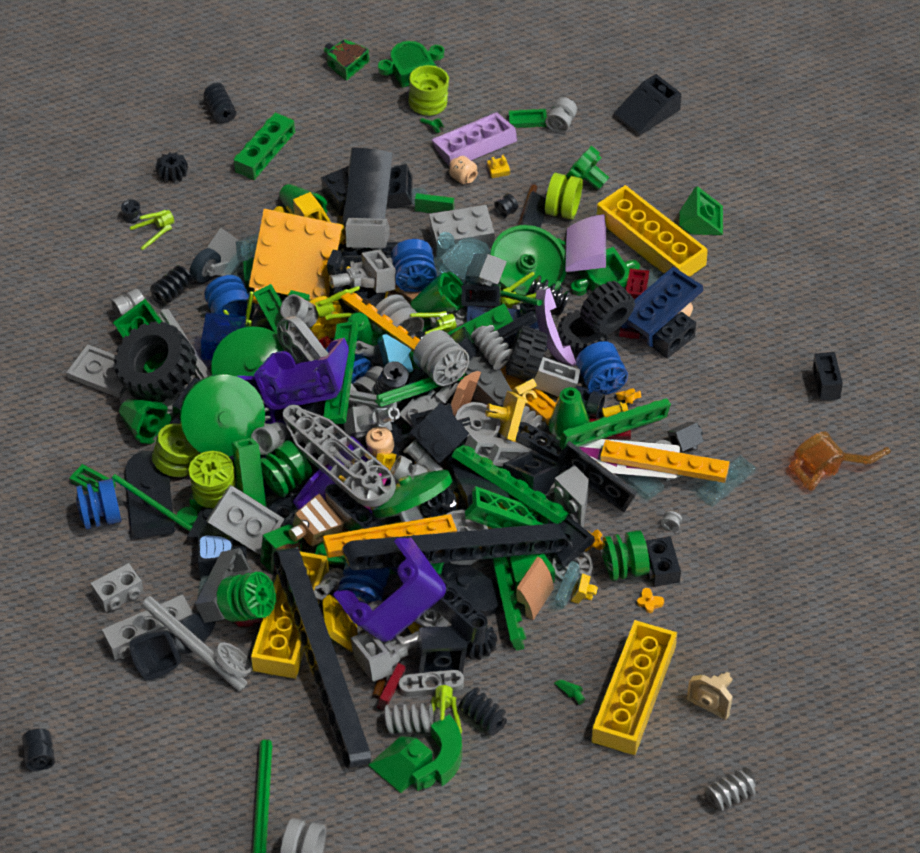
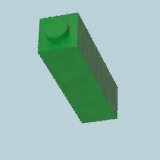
[232,438,266,507]

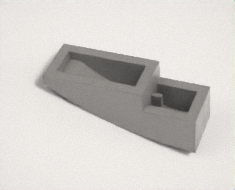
[465,434,531,466]

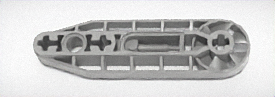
[277,316,367,443]
[283,405,396,507]

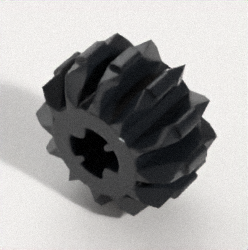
[155,152,188,183]
[420,487,456,518]
[466,627,497,660]

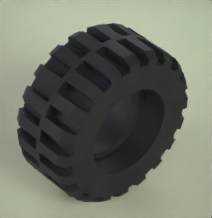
[114,322,197,403]

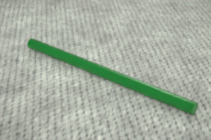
[501,290,542,306]
[112,474,192,532]

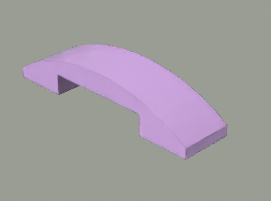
[535,288,576,366]

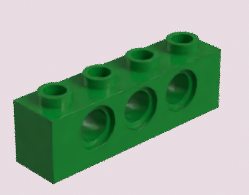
[233,112,295,180]

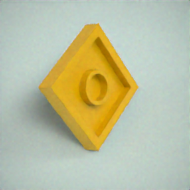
[485,391,526,440]
[323,594,358,652]

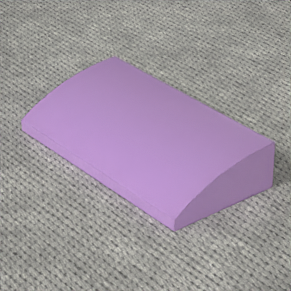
[432,112,517,166]
[566,214,606,272]

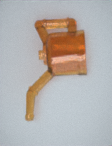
[789,431,891,491]

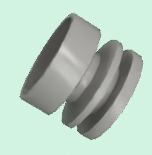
[371,294,424,339]
[413,330,469,386]

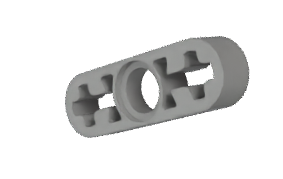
[399,670,464,697]

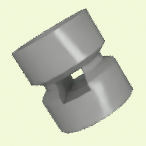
[545,97,577,133]
[111,288,145,318]
[281,294,319,328]
[251,422,291,454]
[388,455,427,484]

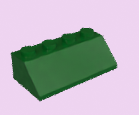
[113,299,168,373]

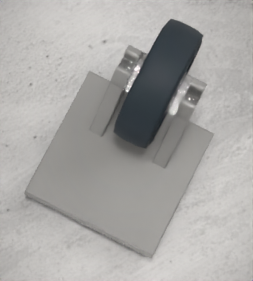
[190,228,250,283]

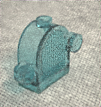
[435,232,490,285]

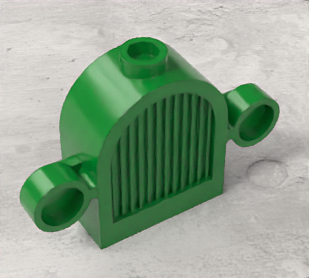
[378,41,444,88]
[571,247,640,296]

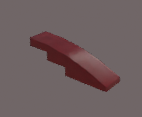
[619,269,650,339]

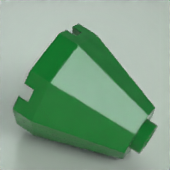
[119,399,171,444]

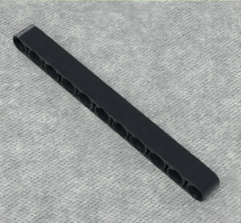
[325,484,488,643]
[342,523,569,570]
[273,547,371,769]

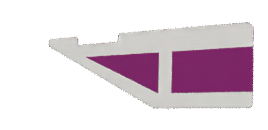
[541,435,680,478]

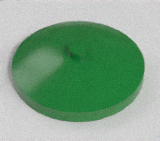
[490,225,567,299]
[212,327,284,376]
[180,374,265,457]
[370,470,452,518]

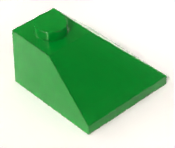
[679,186,723,235]
[368,736,433,794]

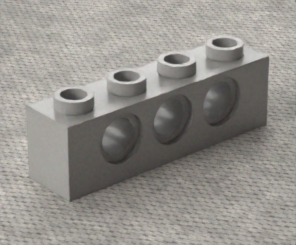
[102,595,193,660]

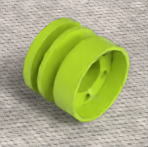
[408,65,449,115]
[189,451,236,508]

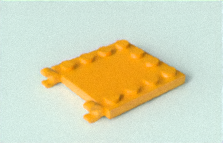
[248,209,342,304]

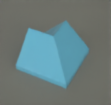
[377,334,413,373]

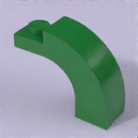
[412,714,462,791]

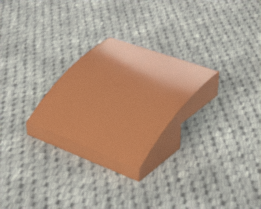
[451,371,481,416]
[516,557,554,620]

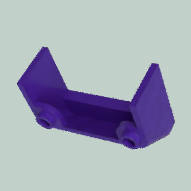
[333,538,446,642]

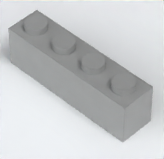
[466,253,507,286]

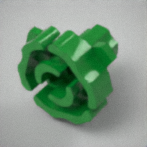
[565,145,609,191]

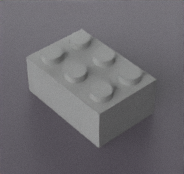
[429,205,495,257]

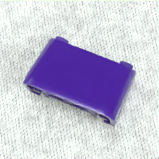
[254,338,349,410]

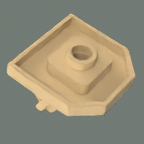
[687,672,732,720]

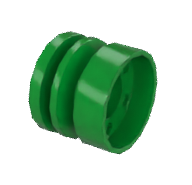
[261,440,313,497]
[602,530,650,581]
[217,572,276,622]

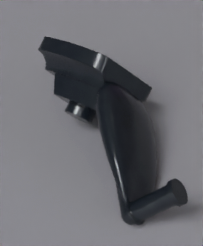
[129,612,216,680]

